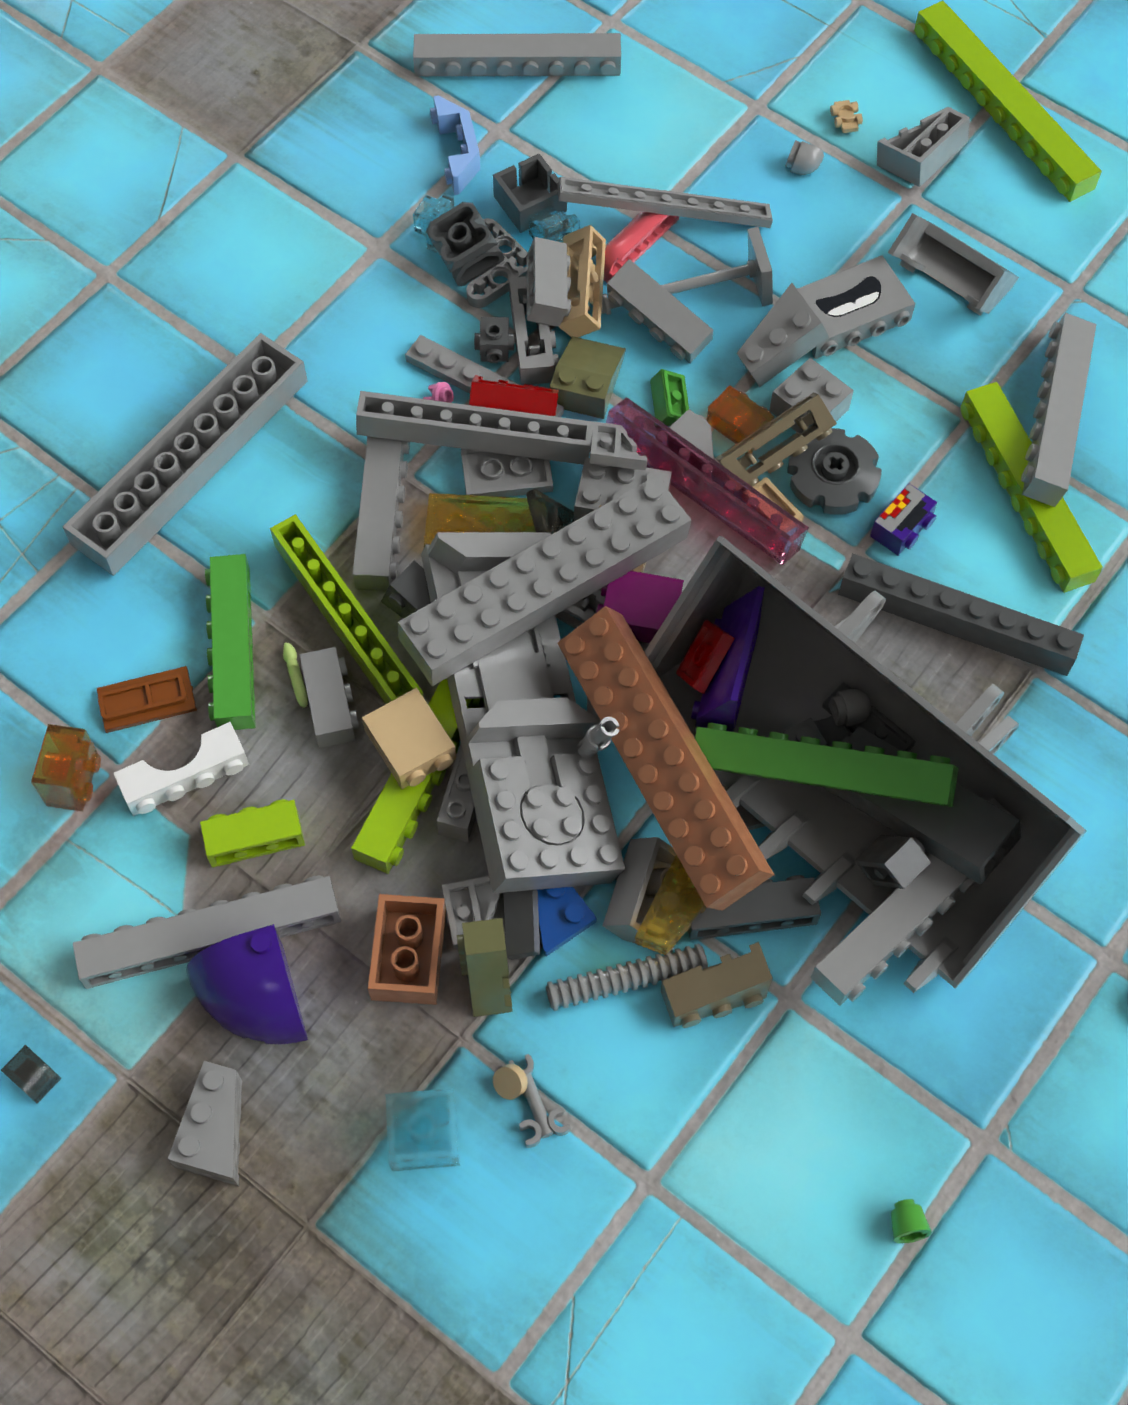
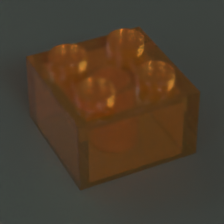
[31,724,101,812]

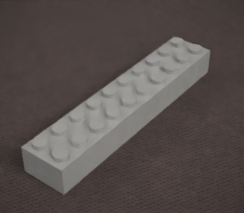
[63,333,308,576]
[398,475,692,686]

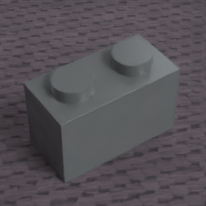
[854,835,931,889]

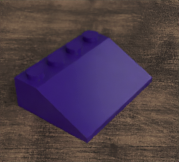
[691,586,765,732]

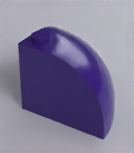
[186,924,308,1044]

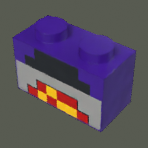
[870,483,937,556]

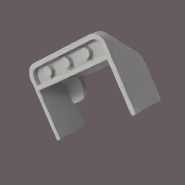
[888,213,1019,316]

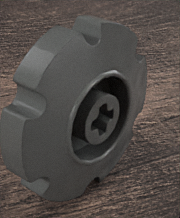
[787,428,882,515]

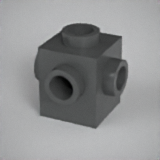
[474,317,514,363]

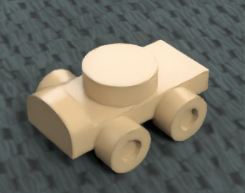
[830,100,863,133]

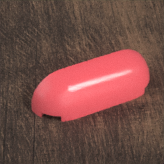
[604,212,679,282]

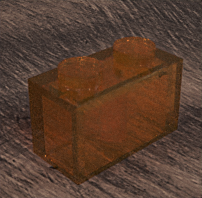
[707,385,775,453]

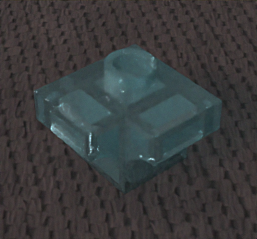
[413,193,455,253]
[528,205,580,243]

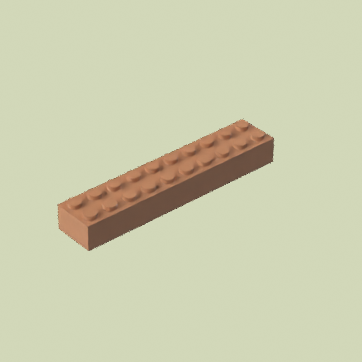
[557,606,775,911]

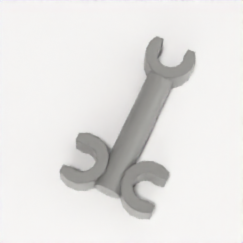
[509,1054,571,1148]

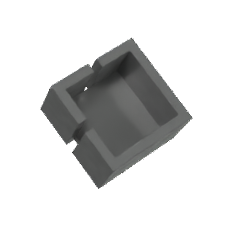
[493,153,567,233]

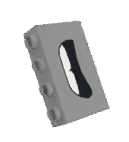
[797,255,916,359]

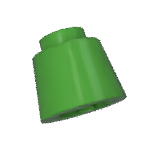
[891,1199,932,1243]

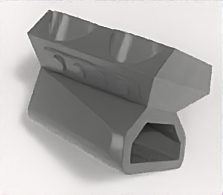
[426,202,505,286]

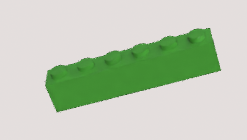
[205,554,256,730]

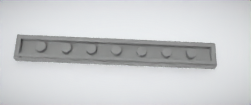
[557,177,773,228]

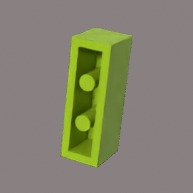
[200,799,305,868]

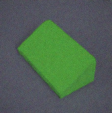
[650,369,689,427]

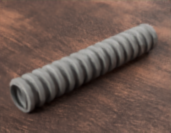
[546,943,708,1011]

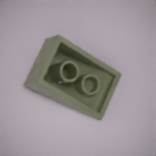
[550,336,626,419]

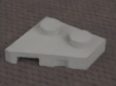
[442,876,500,949]

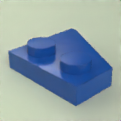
[538,887,597,957]

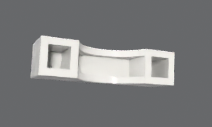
[114,722,249,816]

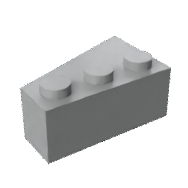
[877,107,970,187]
[737,283,829,387]
[168,1061,242,1186]

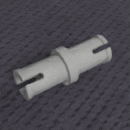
[577,717,620,758]

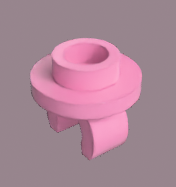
[423,382,454,403]

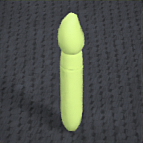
[283,642,308,708]

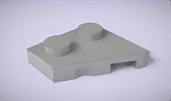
[589,422,647,471]

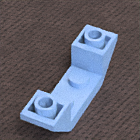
[430,95,480,195]

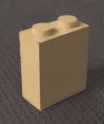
[362,688,456,789]

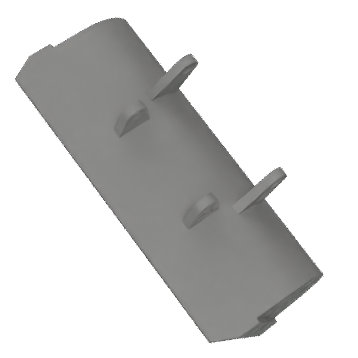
[645,535,1087,993]

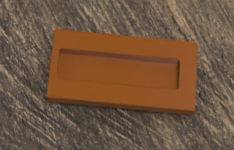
[97,666,197,733]

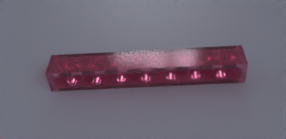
[606,397,809,565]

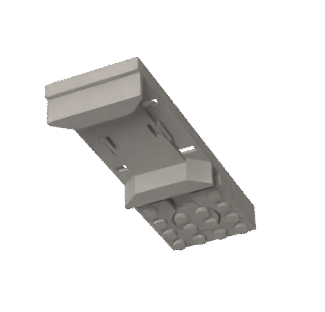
[421,532,625,893]

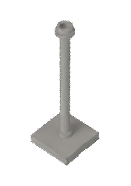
[601,227,773,315]

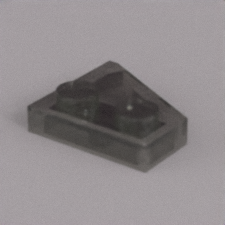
[526,489,574,534]

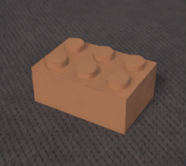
[368,894,446,1005]

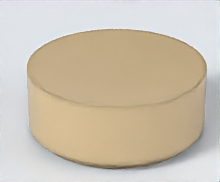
[493,1064,528,1100]

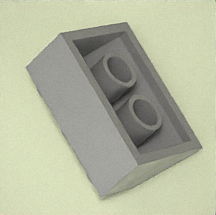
[602,837,693,953]

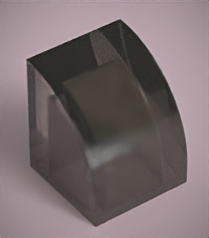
[1,1045,61,1104]

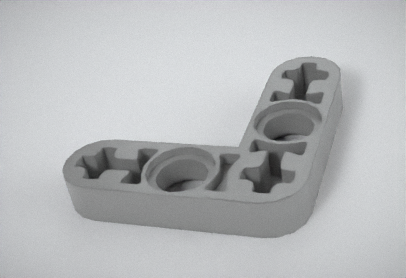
[466,218,528,308]

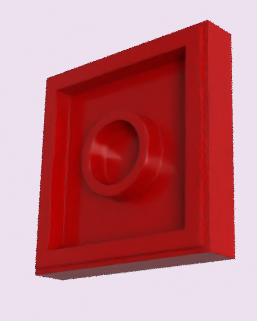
[676,620,735,694]

